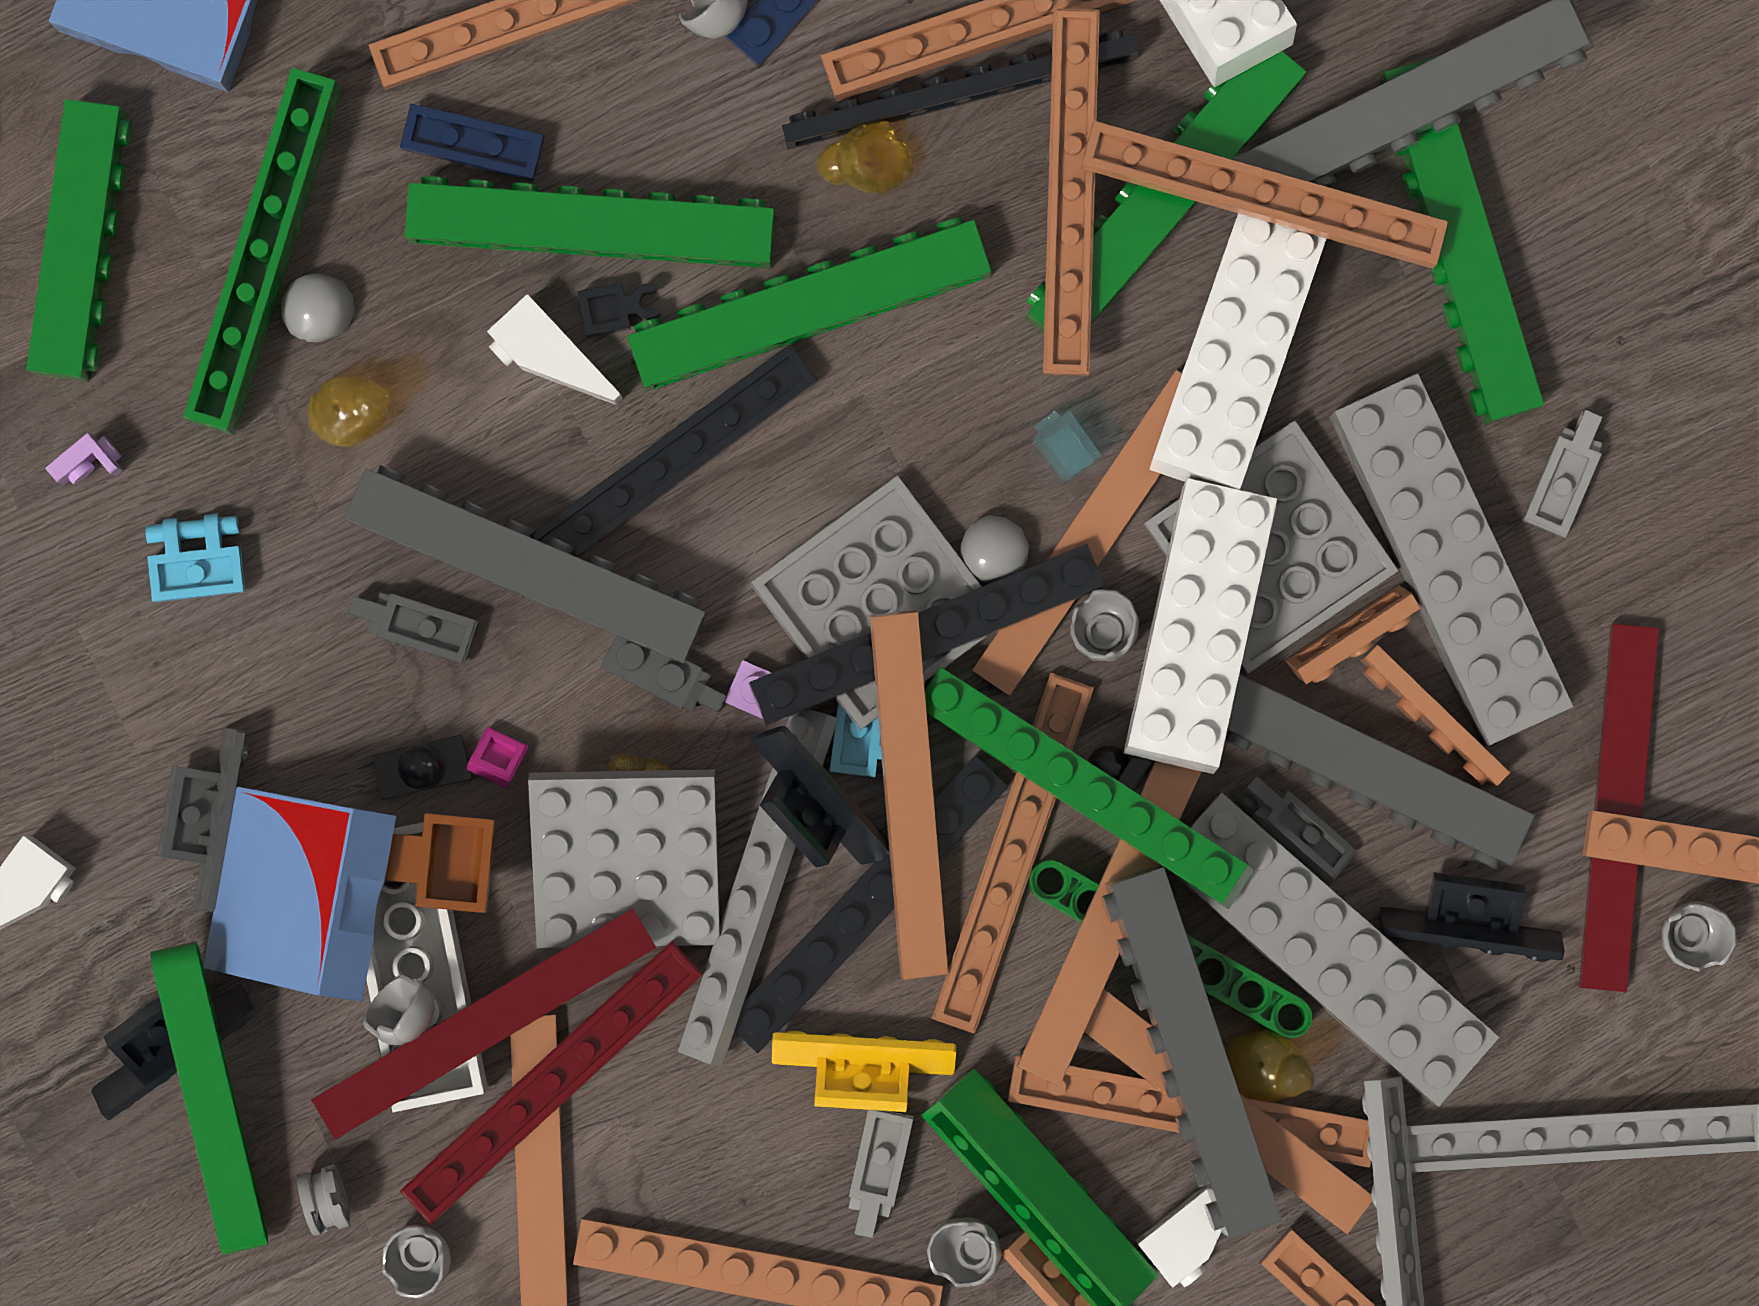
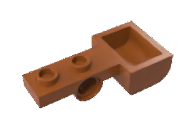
[385,813,496,913]

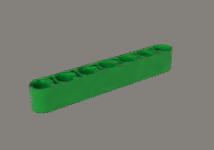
[1028,860,1312,1038]
[150,941,269,1256]

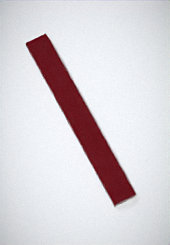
[1579,624,1659,992]
[311,908,657,1140]
[400,940,703,1225]

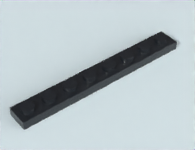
[782,30,1140,150]
[521,345,817,598]
[749,544,1105,727]
[734,755,1009,1054]

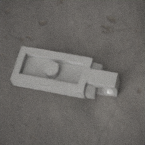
[1522,410,1602,538]
[849,1110,914,1238]

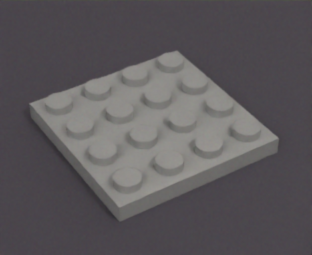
[1144,421,1398,674]
[751,475,991,731]
[528,769,720,948]

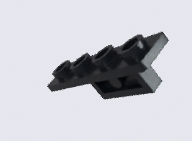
[751,726,890,868]
[1379,872,1565,962]
[91,984,257,1120]

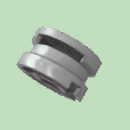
[297,1164,351,1236]

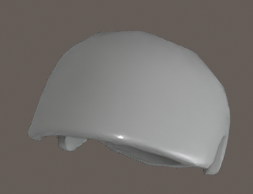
[679,0,748,39]
[280,273,355,342]
[958,515,1029,587]
[1070,589,1140,661]
[1661,901,1737,972]
[363,975,435,1045]
[927,1217,1002,1287]
[382,1224,452,1299]

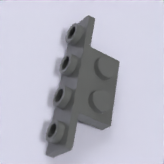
[157,728,248,912]

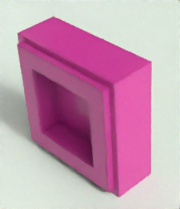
[466,727,528,789]

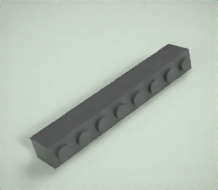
[1232,0,1595,187]
[344,465,707,665]
[1225,674,1535,869]
[1102,866,1282,1240]

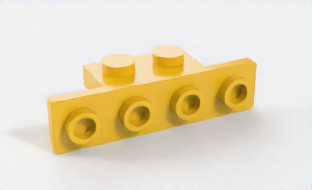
[772,1031,957,1112]

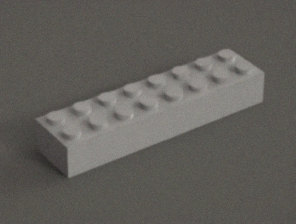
[1329,373,1573,746]
[1167,792,1500,1107]

